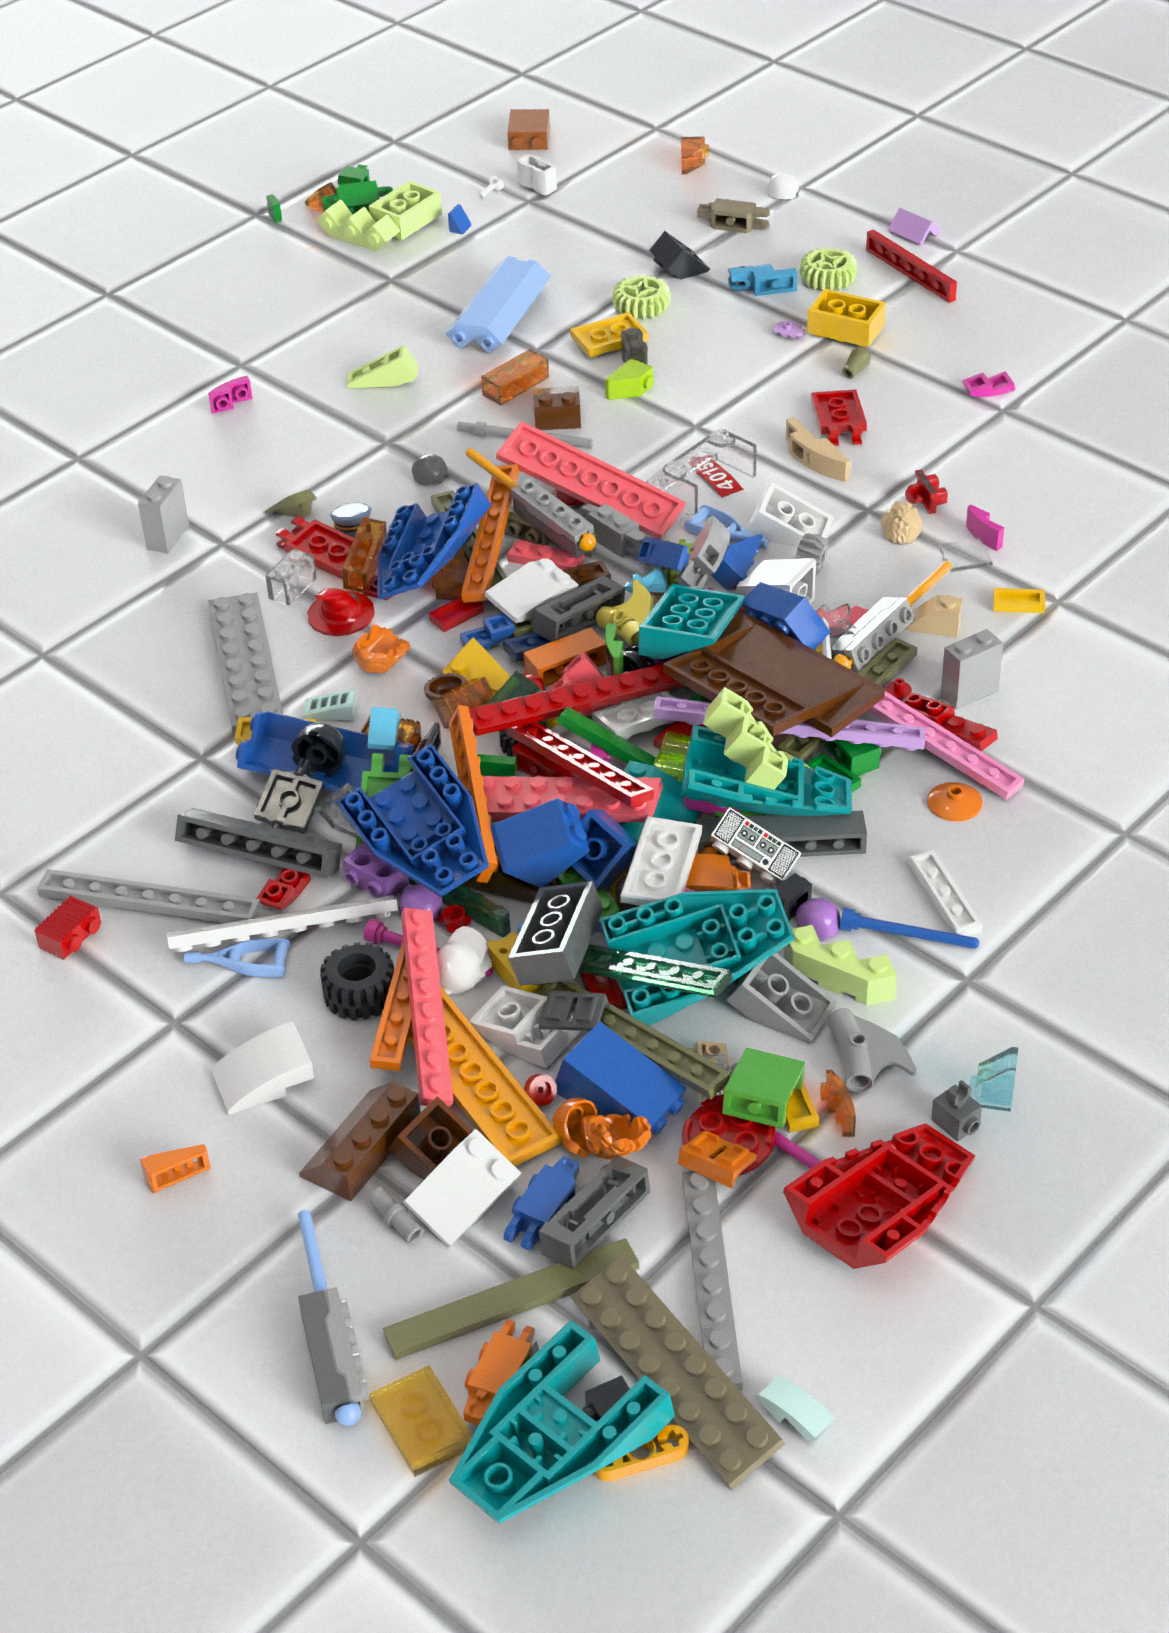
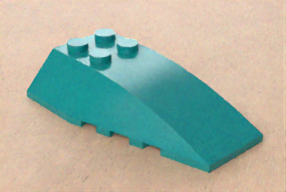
[681,725,852,816]

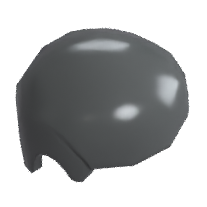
[412,454,449,485]

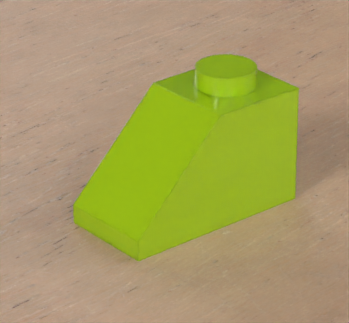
[605,359,654,400]

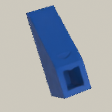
[711,534,763,591]

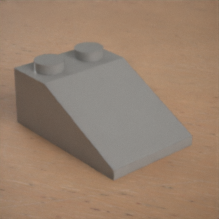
[726,953,838,1044]

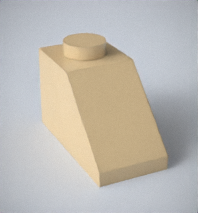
[907,595,963,637]

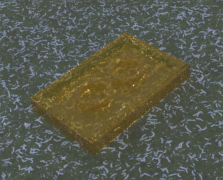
[369,1365,473,1477]

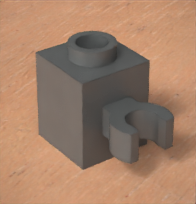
[931,1080,982,1142]

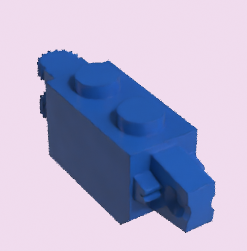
[503,1156,580,1250]

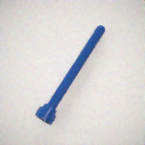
[840,907,980,949]

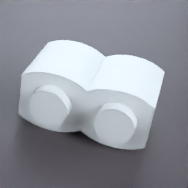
[517,154,557,195]

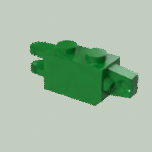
[322,180,393,215]

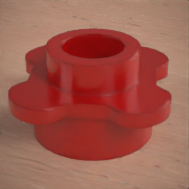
[437,905,471,933]

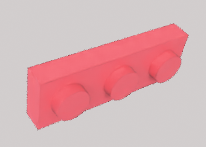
[507,540,585,570]

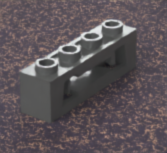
[533,575,625,642]
[539,1155,650,1269]

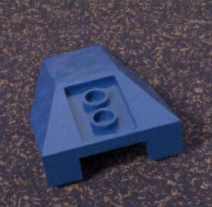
[377,483,492,600]
[337,744,489,897]

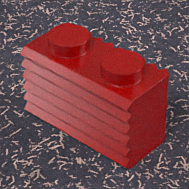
[34,895,102,960]

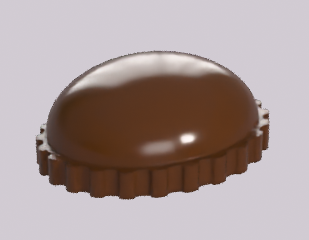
[424,673,468,705]

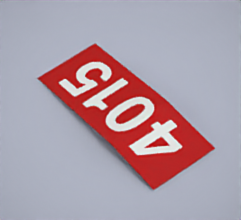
[687,457,744,497]

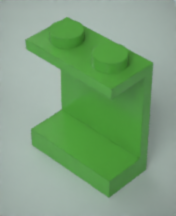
[722,1047,805,1129]

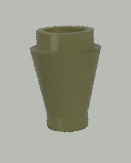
[842,347,871,379]

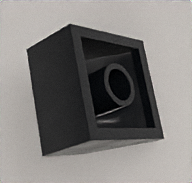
[649,231,710,279]

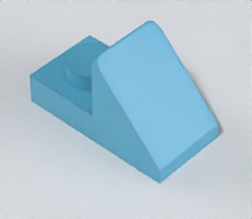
[368,707,401,750]

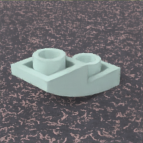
[756,1375,835,1443]

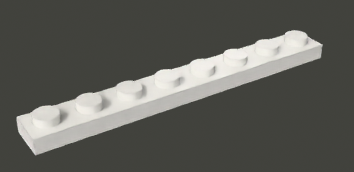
[166,895,398,952]

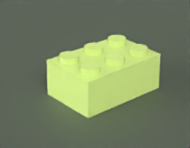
[369,181,442,240]

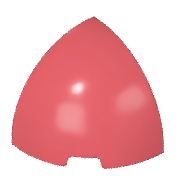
[550,651,621,716]

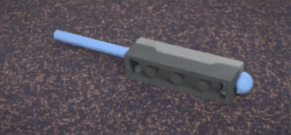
[298,1210,370,1426]

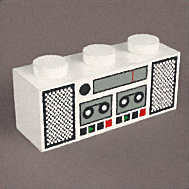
[710,807,801,885]

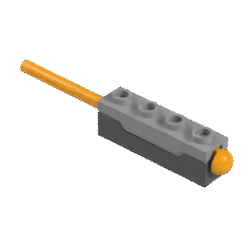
[466,448,596,559]
[831,561,952,673]

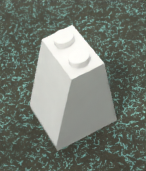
[736,558,816,604]

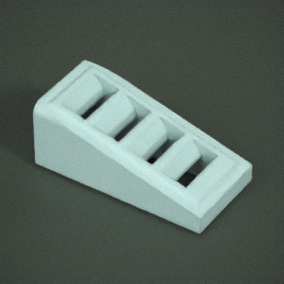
[301,690,357,721]

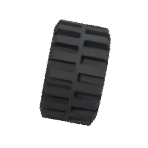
[320,942,394,1020]

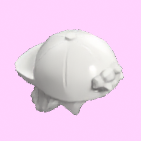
[437,926,492,996]

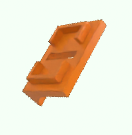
[678,1131,757,1189]

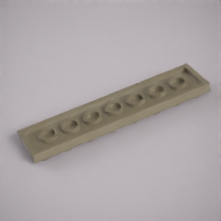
[571,1255,785,1490]

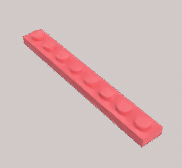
[401,907,453,1108]

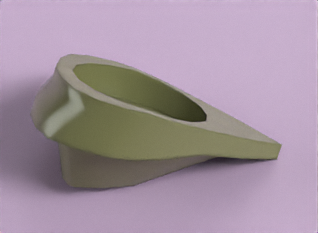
[265,489,317,517]

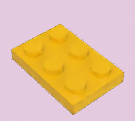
[570,312,649,357]

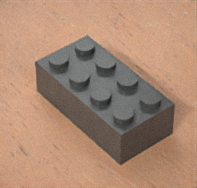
[508,881,604,986]

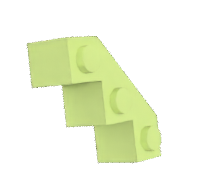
[316,200,400,251]
[704,687,788,790]
[784,925,897,1005]

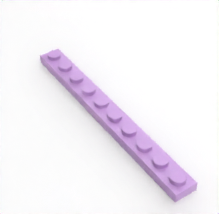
[653,696,925,750]

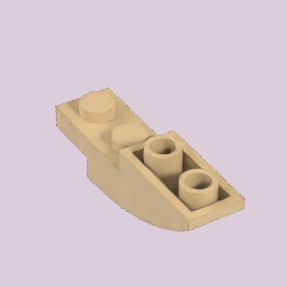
[786,417,851,482]

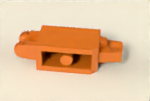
[463,1319,535,1426]

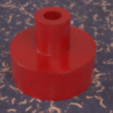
[886,678,912,701]
[524,1074,557,1106]

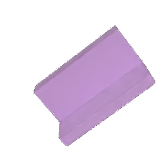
[888,208,940,245]

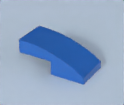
[460,613,515,650]

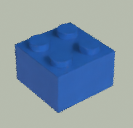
[571,809,639,889]

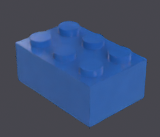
[742,582,831,650]

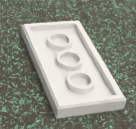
[621,816,702,906]

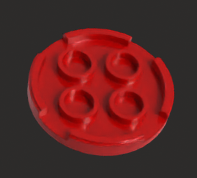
[682,1094,776,1176]

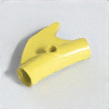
[596,579,654,651]

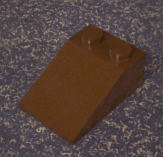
[534,386,581,430]
[387,1096,473,1180]

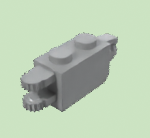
[581,503,646,558]

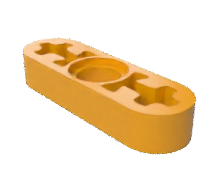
[593,1425,689,1481]

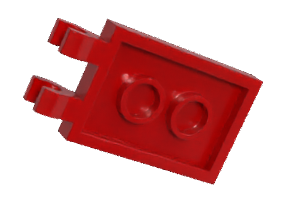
[811,389,867,446]
[276,516,372,579]

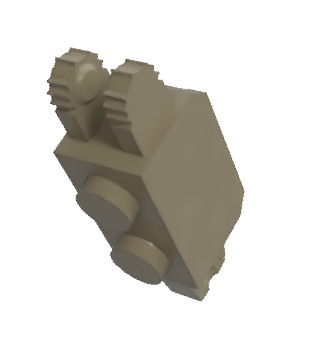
[697,198,770,233]

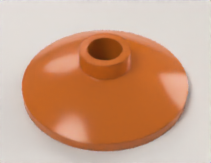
[927,782,983,821]

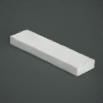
[908,850,983,936]

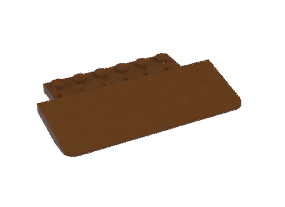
[663,614,885,738]

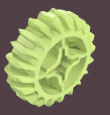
[799,247,857,290]
[612,275,670,319]

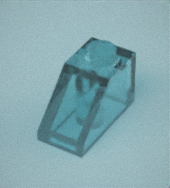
[970,1047,1018,1112]

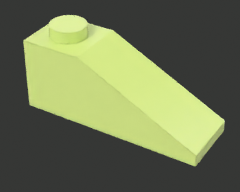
[346,345,419,388]

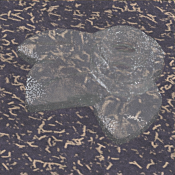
[816,603,851,638]

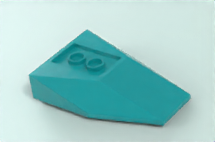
[600,889,795,1026]

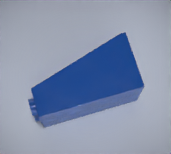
[555,1021,687,1136]

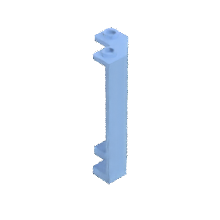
[445,256,551,354]

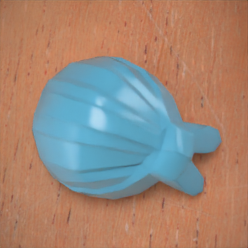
[625,566,668,603]

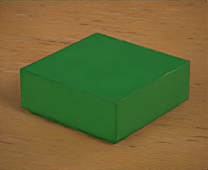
[266,194,282,223]

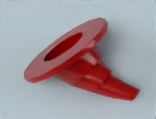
[307,588,375,637]

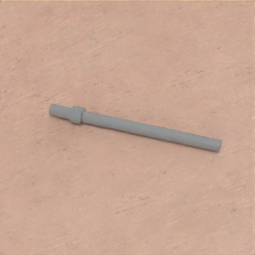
[457,421,593,448]

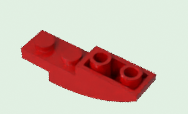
[902,693,998,751]

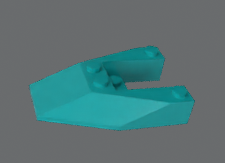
[449,1320,675,1524]

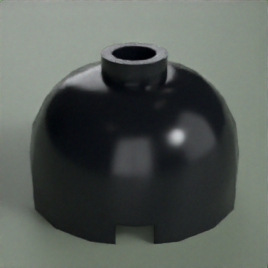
[291,723,346,777]

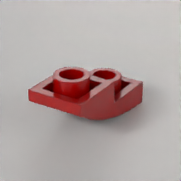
[256,868,311,911]

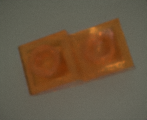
[820,1070,856,1137]

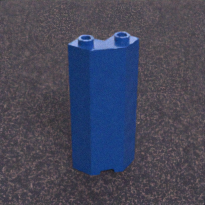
[236,710,414,794]

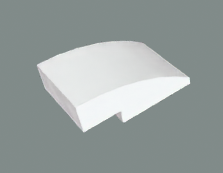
[469,985,581,1068]
[210,1021,314,1115]

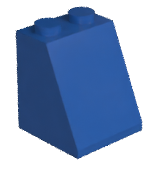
[490,798,590,888]

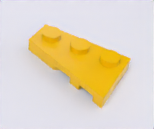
[442,637,519,703]

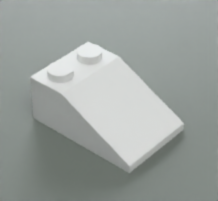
[746,482,834,547]
[484,558,579,623]
[403,1129,521,1248]

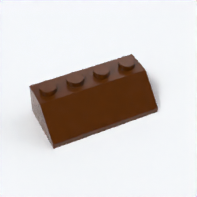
[299,1081,421,1201]

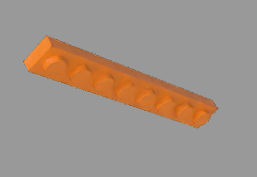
[461,464,520,603]
[449,705,499,883]

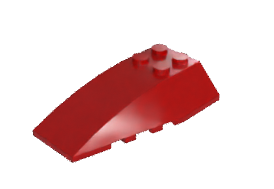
[783,1123,976,1269]

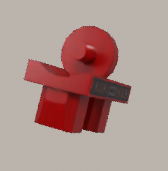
[905,469,948,514]

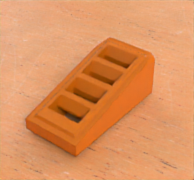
[140,1144,211,1193]

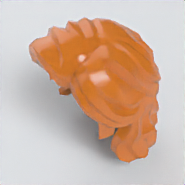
[352,624,410,673]
[580,1114,652,1160]

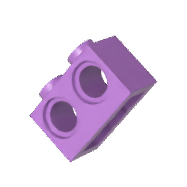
[342,842,409,898]

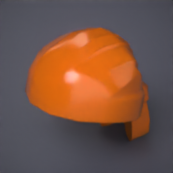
[552,1097,597,1159]

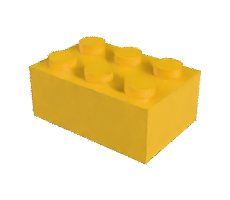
[807,289,886,347]

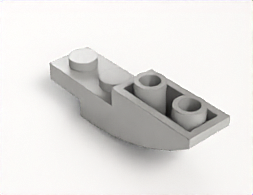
[675,516,730,589]

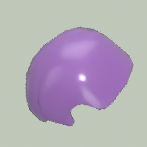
[399,884,443,921]
[796,898,841,940]

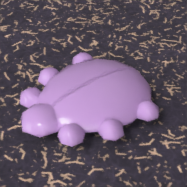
[773,320,806,339]

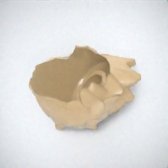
[881,501,923,545]

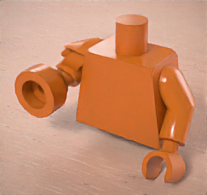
[685,847,751,892]

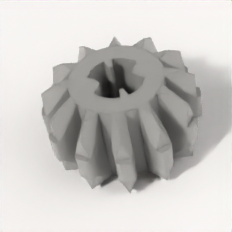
[795,533,828,575]

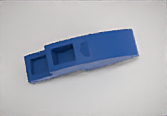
[636,537,690,571]

